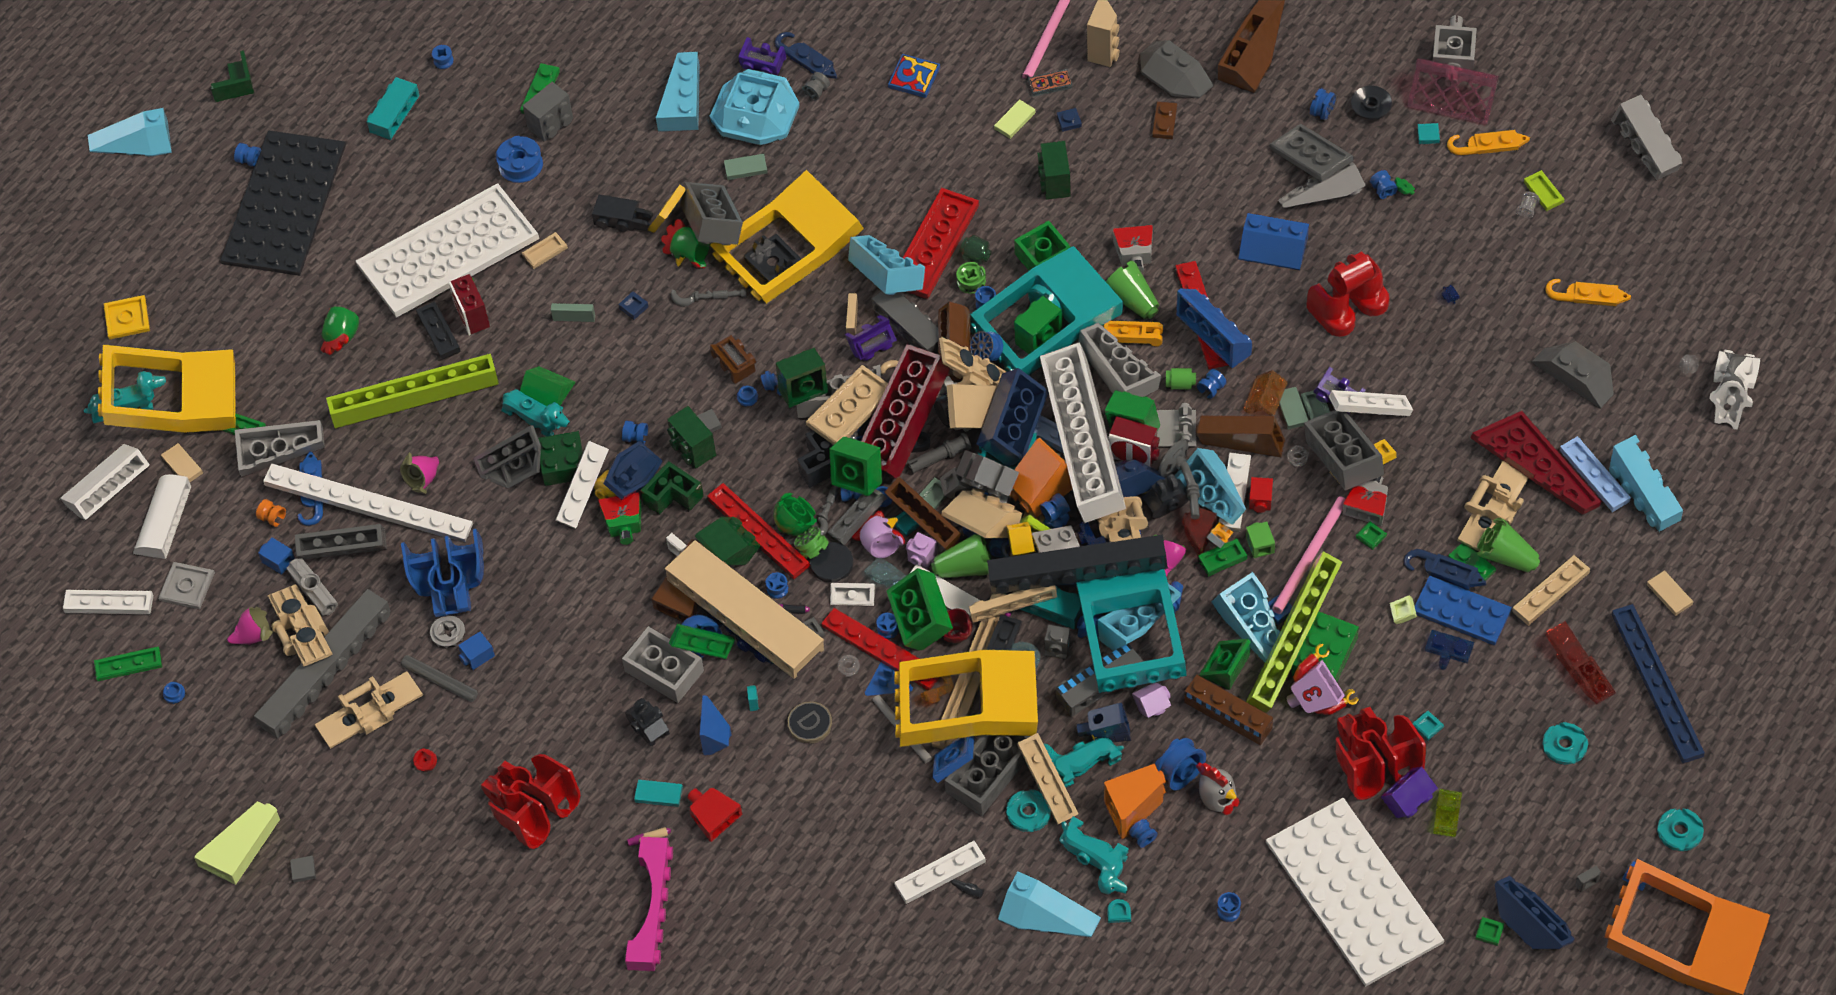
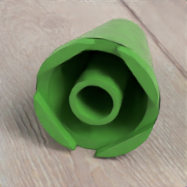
[1106,261,1159,319]
[1477,517,1540,572]
[931,533,992,578]

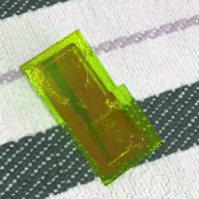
[1433,789,1462,837]

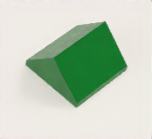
[520,366,575,406]
[1199,639,1251,690]

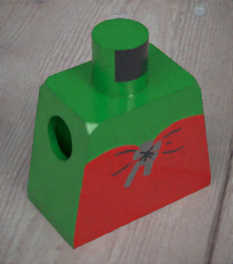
[599,492,642,545]

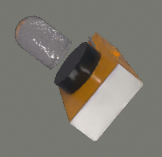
[1204,522,1233,552]

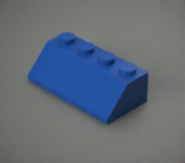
[1176,289,1252,368]

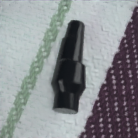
[951,879,984,898]

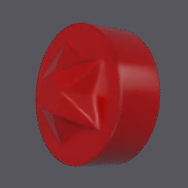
[413,749,437,772]

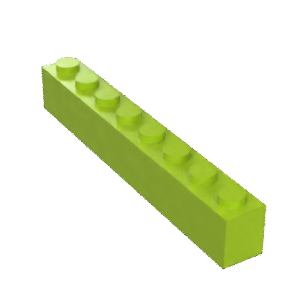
[326,354,499,428]
[1246,551,1342,713]

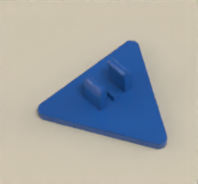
[865,662,913,696]

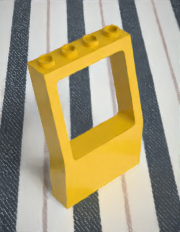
[710,170,864,304]
[98,345,236,432]
[894,650,1038,747]

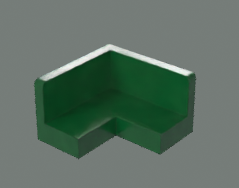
[211,50,254,102]

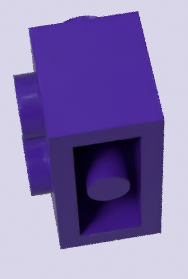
[1381,767,1438,818]

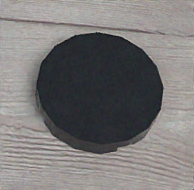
[810,542,854,583]

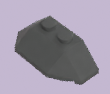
[1140,40,1213,98]
[1532,341,1614,409]
[473,425,541,488]

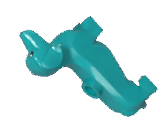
[84,371,166,424]
[501,389,570,437]
[1026,738,1124,788]
[1060,816,1129,894]

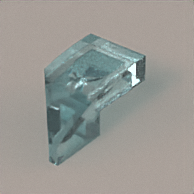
[864,558,906,588]

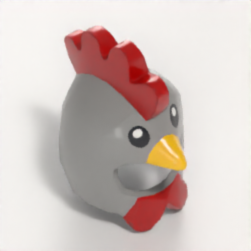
[1196,762,1239,815]

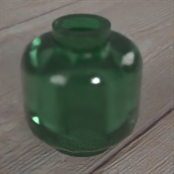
[959,235,992,265]

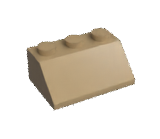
[1087,0,1120,67]
[941,488,1022,538]

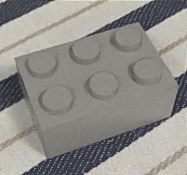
[622,626,704,703]

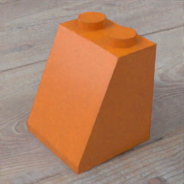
[1009,437,1073,518]
[1104,764,1166,839]

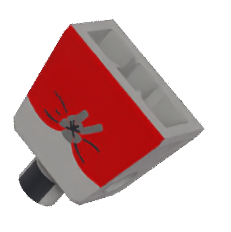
[1113,225,1153,273]
[1342,476,1388,526]

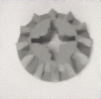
[430,616,465,648]

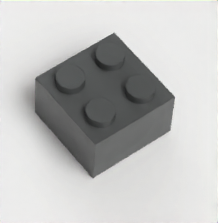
[523,82,573,142]

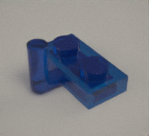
[1425,630,1475,670]

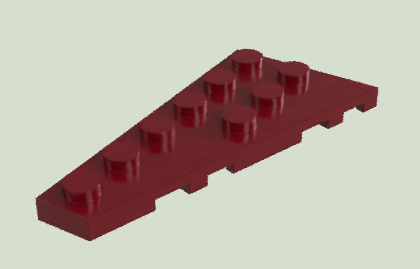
[1470,411,1601,515]

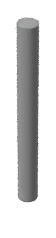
[873,695,932,764]

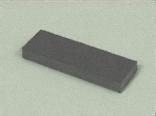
[827,489,887,545]

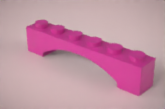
[625,837,673,971]

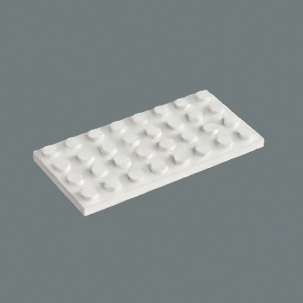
[356,183,539,318]
[1266,798,1444,987]

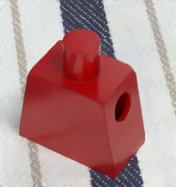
[687,788,742,842]

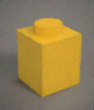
[1006,522,1035,556]

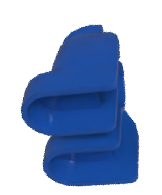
[401,529,484,617]

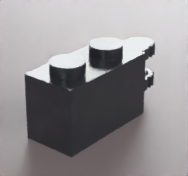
[592,194,653,232]

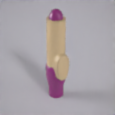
[627,827,671,846]

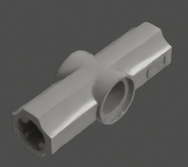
[286,558,338,616]

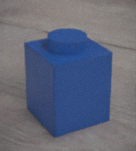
[258,538,295,575]
[458,631,495,670]

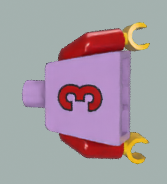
[1287,644,1359,715]

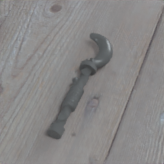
[671,289,747,307]
[817,486,840,535]

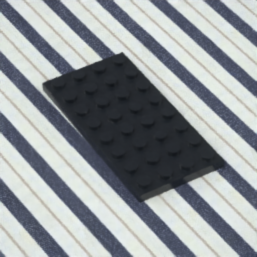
[221,130,346,276]

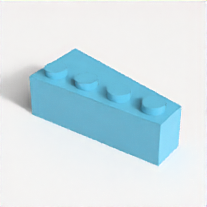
[656,52,700,131]
[848,235,925,295]
[1609,435,1683,532]

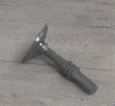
[1159,440,1200,519]

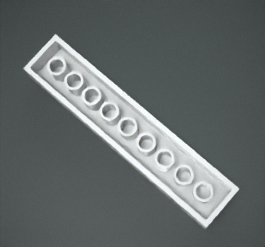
[1040,342,1126,523]

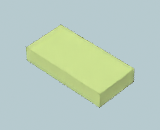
[994,99,1036,139]

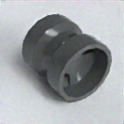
[802,72,830,100]

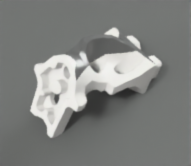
[1710,350,1760,429]

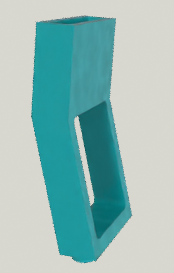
[970,246,1123,375]
[1076,569,1187,693]

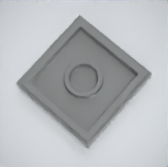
[159,562,215,609]

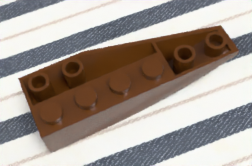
[1218,0,1285,93]

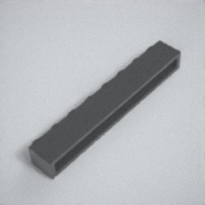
[254,589,391,738]

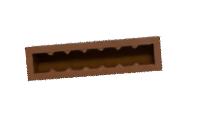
[938,302,970,383]
[885,477,967,550]

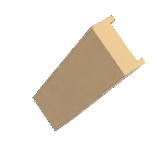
[665,540,824,679]

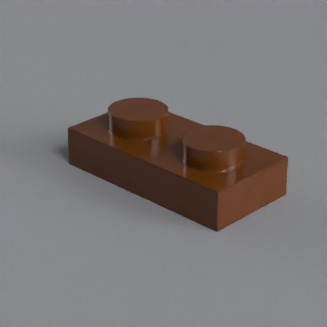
[1153,102,1177,139]

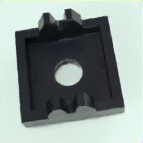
[744,234,801,283]

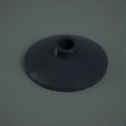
[1351,86,1392,120]

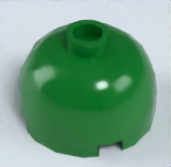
[773,493,817,536]

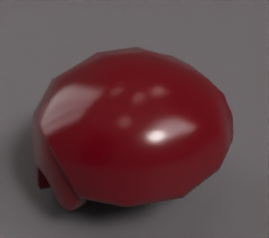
[942,608,972,644]

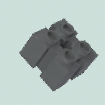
[955,450,1019,497]

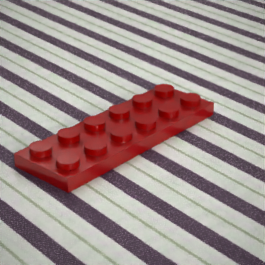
[903,188,979,299]

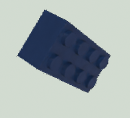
[977,368,1049,467]

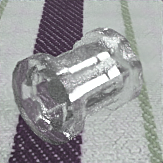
[1516,192,1540,219]

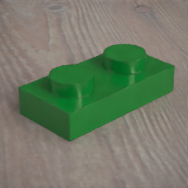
[1198,539,1247,577]
[1448,543,1496,582]

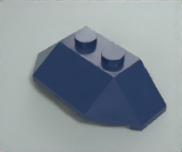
[1115,460,1166,497]
[1495,876,1575,949]

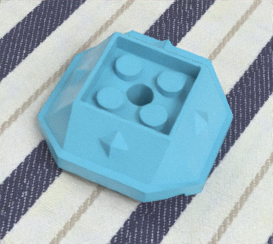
[710,69,799,145]

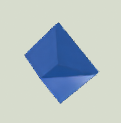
[700,696,732,755]

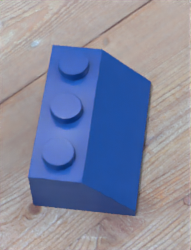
[1239,213,1309,270]

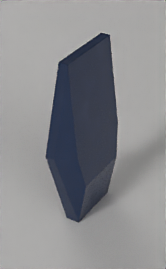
[603,441,663,500]

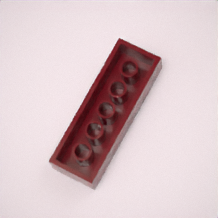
[861,344,950,479]

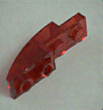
[1545,621,1616,705]

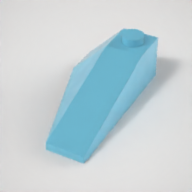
[1211,572,1280,662]
[998,872,1101,937]

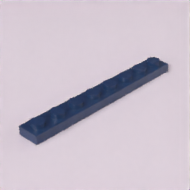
[1611,604,1705,764]

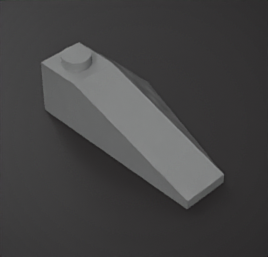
[1278,162,1366,207]

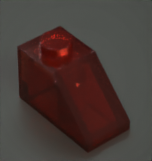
[1182,508,1217,557]

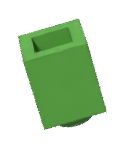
[1246,522,1275,558]

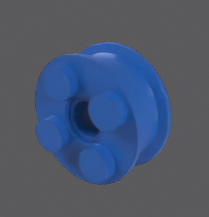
[496,136,543,183]
[1155,738,1206,790]

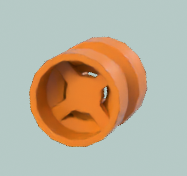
[256,499,286,527]

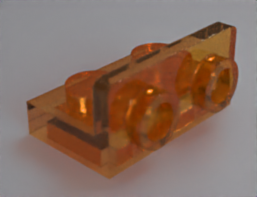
[1243,370,1287,416]

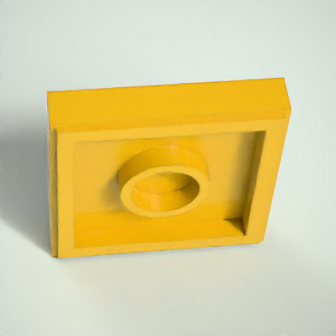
[648,185,686,233]
[104,295,150,340]

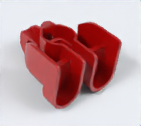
[1307,251,1389,336]
[1336,707,1426,800]
[481,754,581,849]

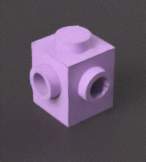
[906,532,938,569]
[1132,683,1171,718]

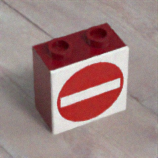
[449,274,490,335]
[1109,416,1160,467]

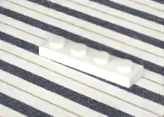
[1329,390,1413,416]
[555,441,609,529]
[1219,453,1251,532]
[63,590,153,614]
[895,841,986,904]

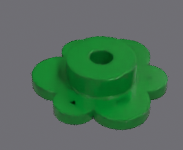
[1395,177,1415,195]

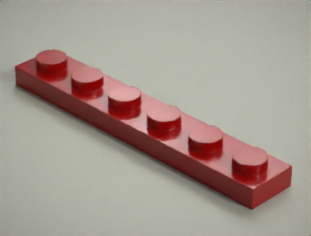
[1175,261,1228,370]
[707,483,810,579]
[821,608,940,691]

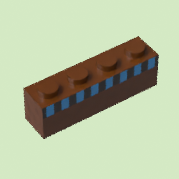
[1184,675,1273,746]

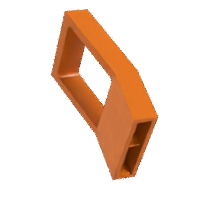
[1604,859,1770,995]

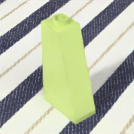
[194,801,280,885]

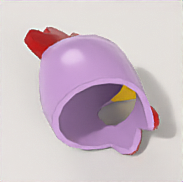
[852,511,905,558]

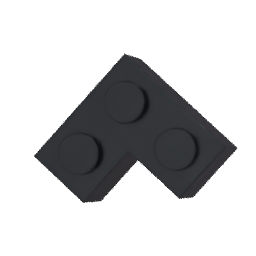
[797,430,833,488]

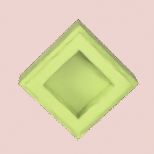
[1390,595,1417,624]

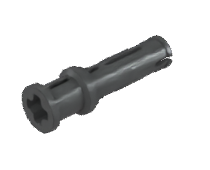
[907,432,972,474]

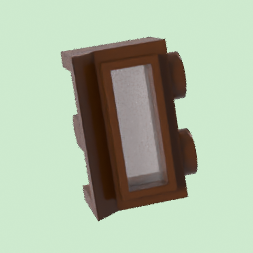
[710,335,756,384]

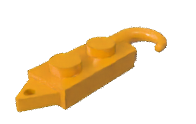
[1447,130,1530,155]
[1545,279,1631,306]

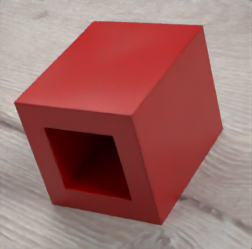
[1249,477,1273,513]

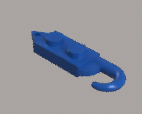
[298,451,323,526]

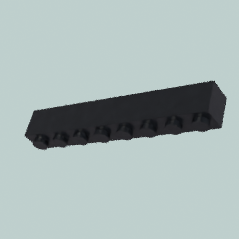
[987,534,1168,595]

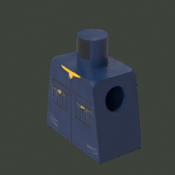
[1077,703,1131,742]

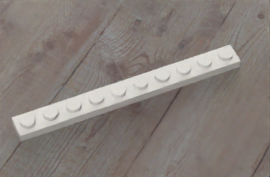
[263,464,473,542]

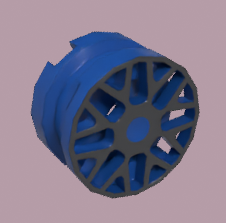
[1310,88,1337,120]
[970,331,1003,361]

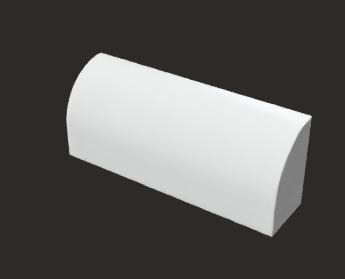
[60,444,149,520]
[133,475,191,559]

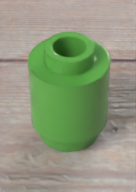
[1166,368,1196,390]

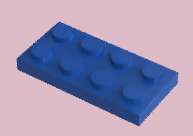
[1415,576,1512,646]

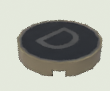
[788,702,832,743]

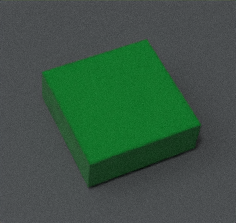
[1356,521,1387,550]
[1475,917,1504,946]

